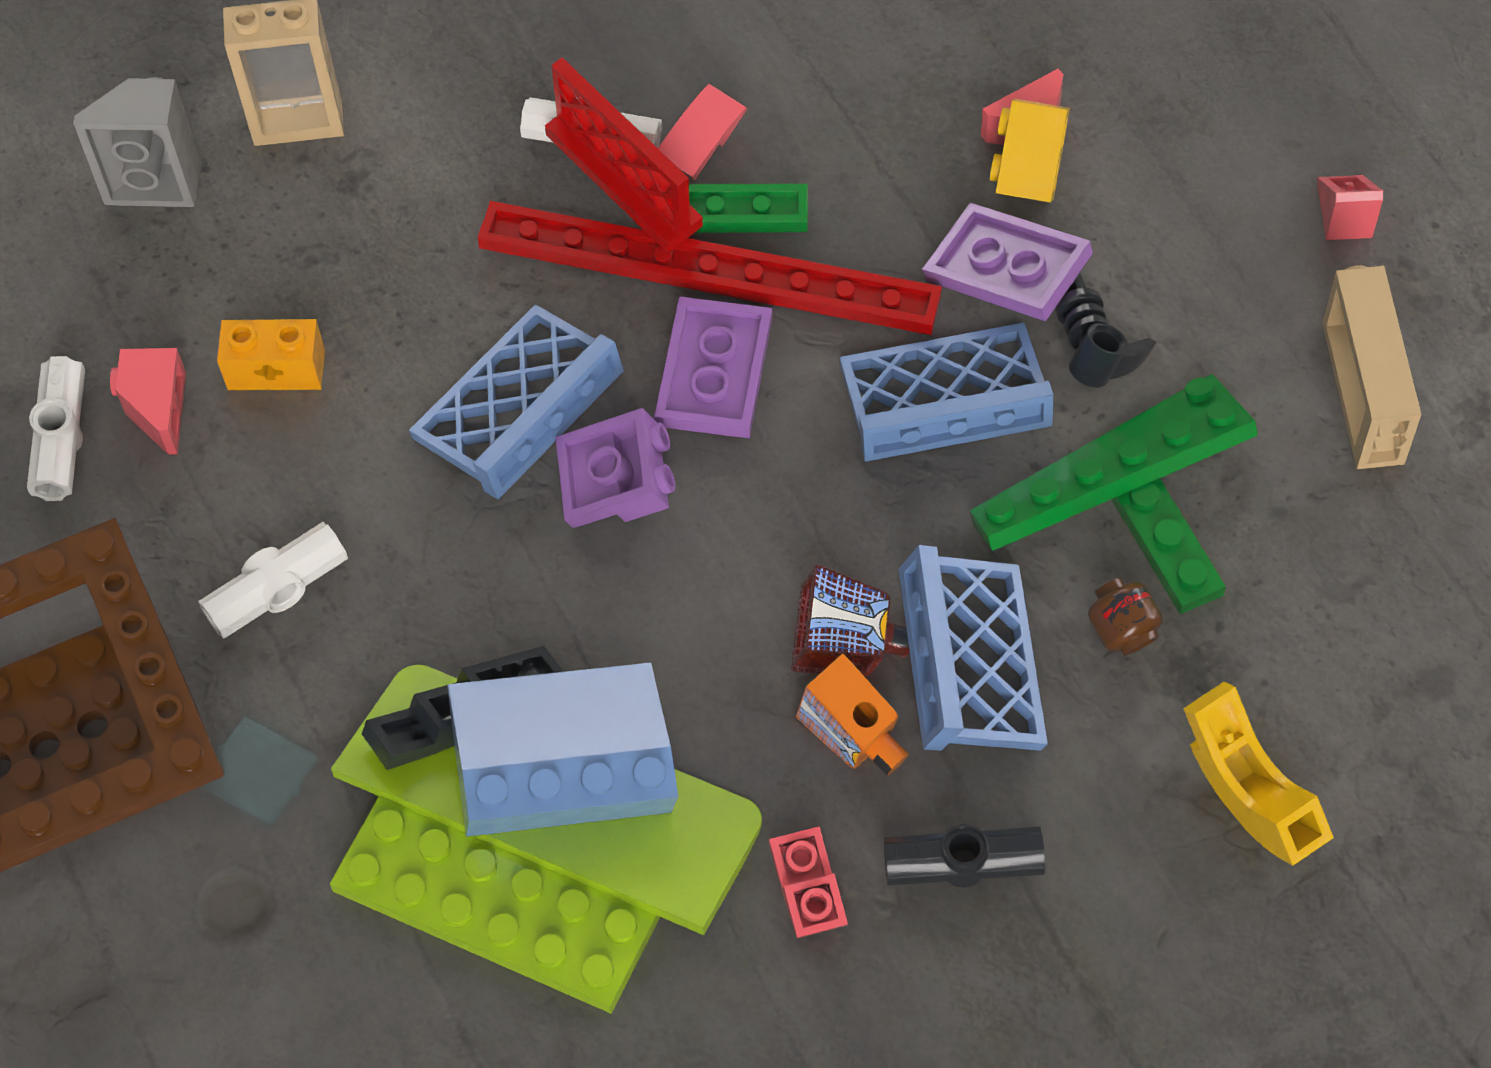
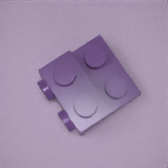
[556,408,676,528]

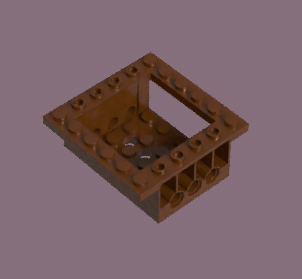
[0,518,226,872]

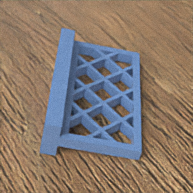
[409,304,624,500]
[839,323,1054,462]
[898,545,1048,751]

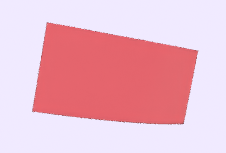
[658,84,747,181]
[768,826,848,938]

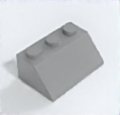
[73,77,202,207]

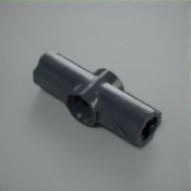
[884,824,1045,888]

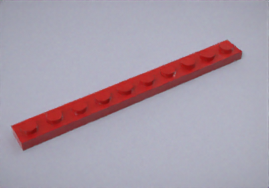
[477,201,942,335]

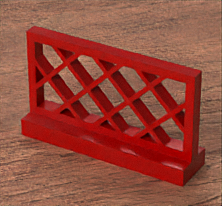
[545,57,703,253]

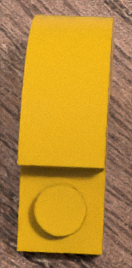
[1183,681,1334,866]

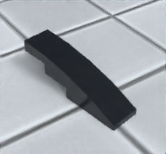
[361,646,564,770]

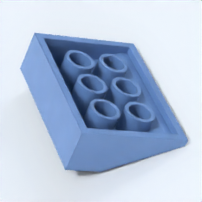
[447,663,678,837]

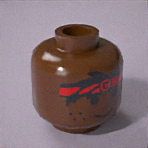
[1088,578,1163,656]

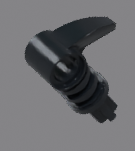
[1055,273,1157,388]

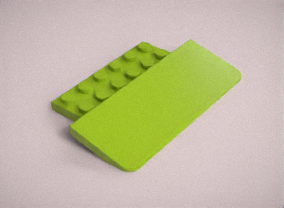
[330,665,762,1014]

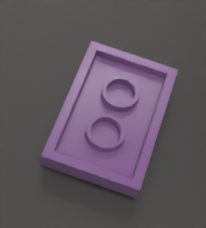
[922,203,1093,321]
[654,297,773,439]

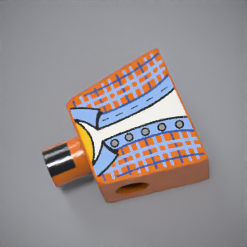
[796,653,909,776]

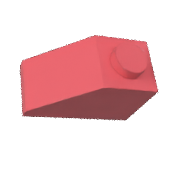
[110,348,186,455]

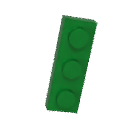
[689,184,808,233]
[1111,478,1226,615]

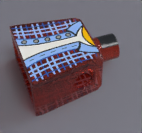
[791,565,909,676]

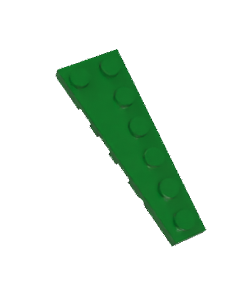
[969,374,1258,551]

